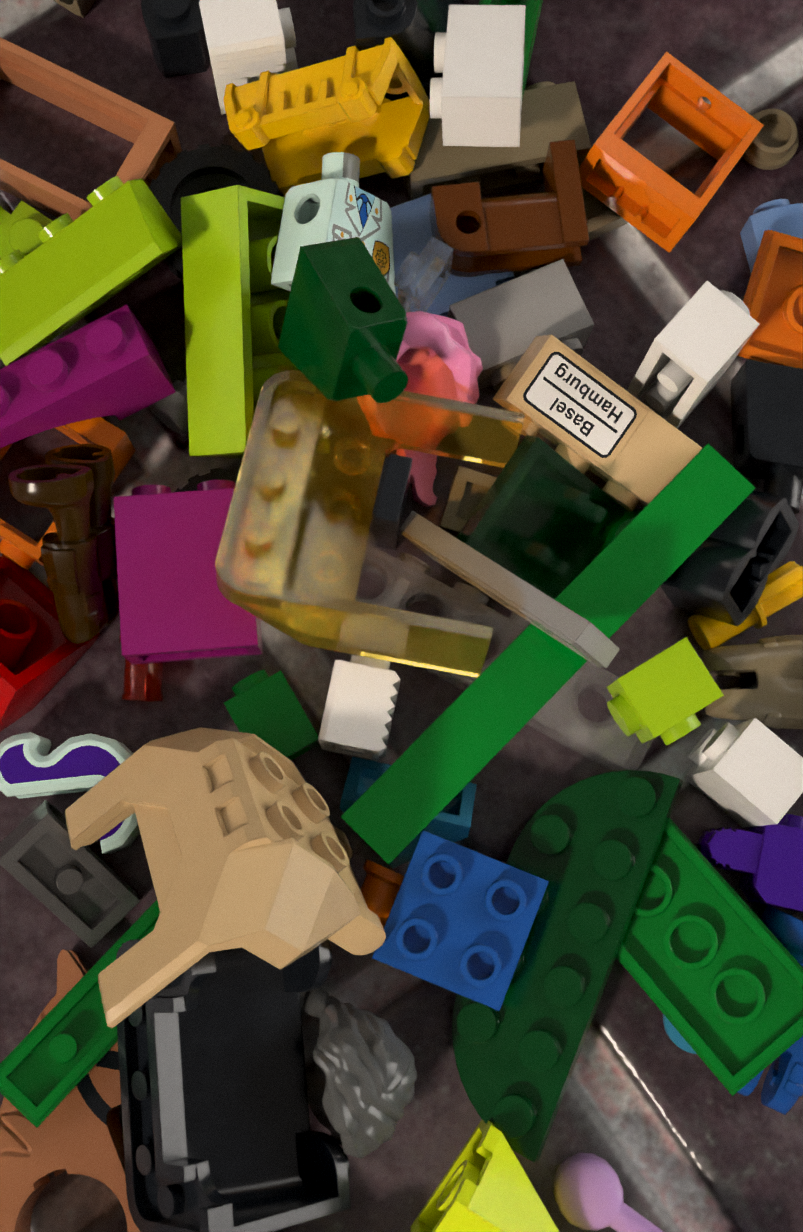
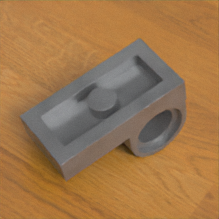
[0,800,140,948]

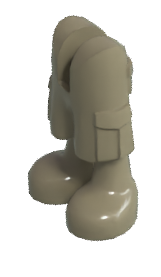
[703,635,803,729]

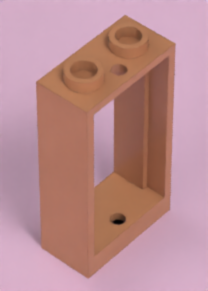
[0,37,182,221]

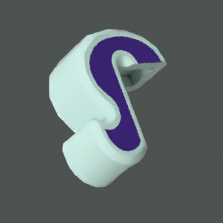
[0,732,140,854]

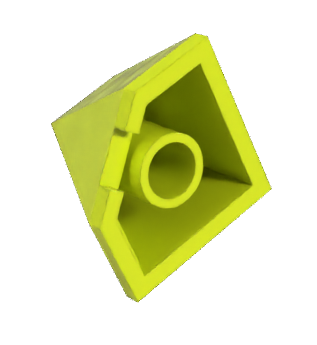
[410,1120,560,1232]

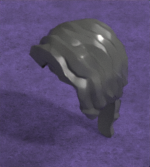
[300,988,417,1159]

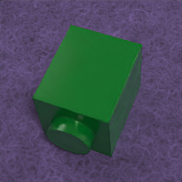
[224,669,320,761]

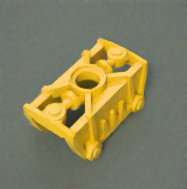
[223,37,430,197]

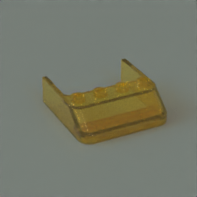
[216,370,525,678]

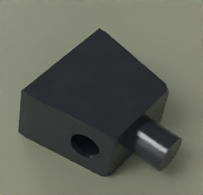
[730,360,803,514]

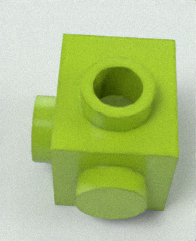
[606,637,724,746]

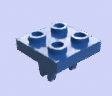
[372,830,549,1011]

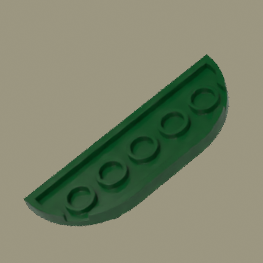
[452,770,683,1163]

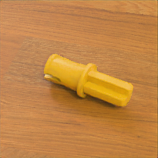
[688,561,803,650]

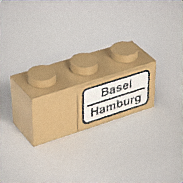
[493,334,702,512]

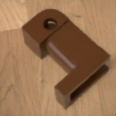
[429,139,589,277]

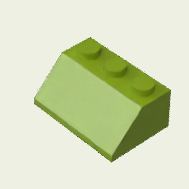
[0,176,182,366]

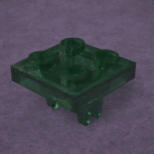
[456,435,626,599]

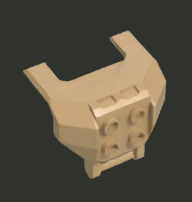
[64,727,386,1028]

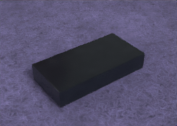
[372,454,413,550]

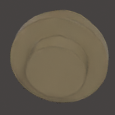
[742,109,799,170]

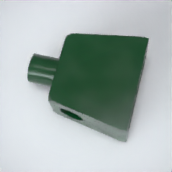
[278,237,408,403]

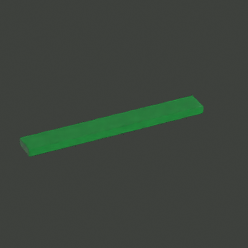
[341,443,756,865]

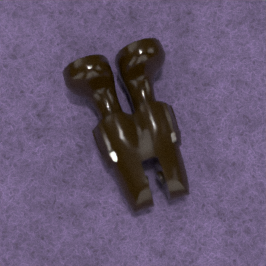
[8,444,120,644]

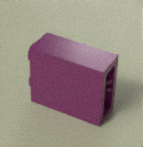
[114,480,263,664]

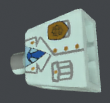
[271,152,396,295]

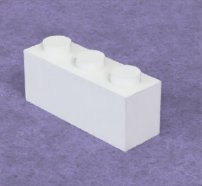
[627,281,760,429]

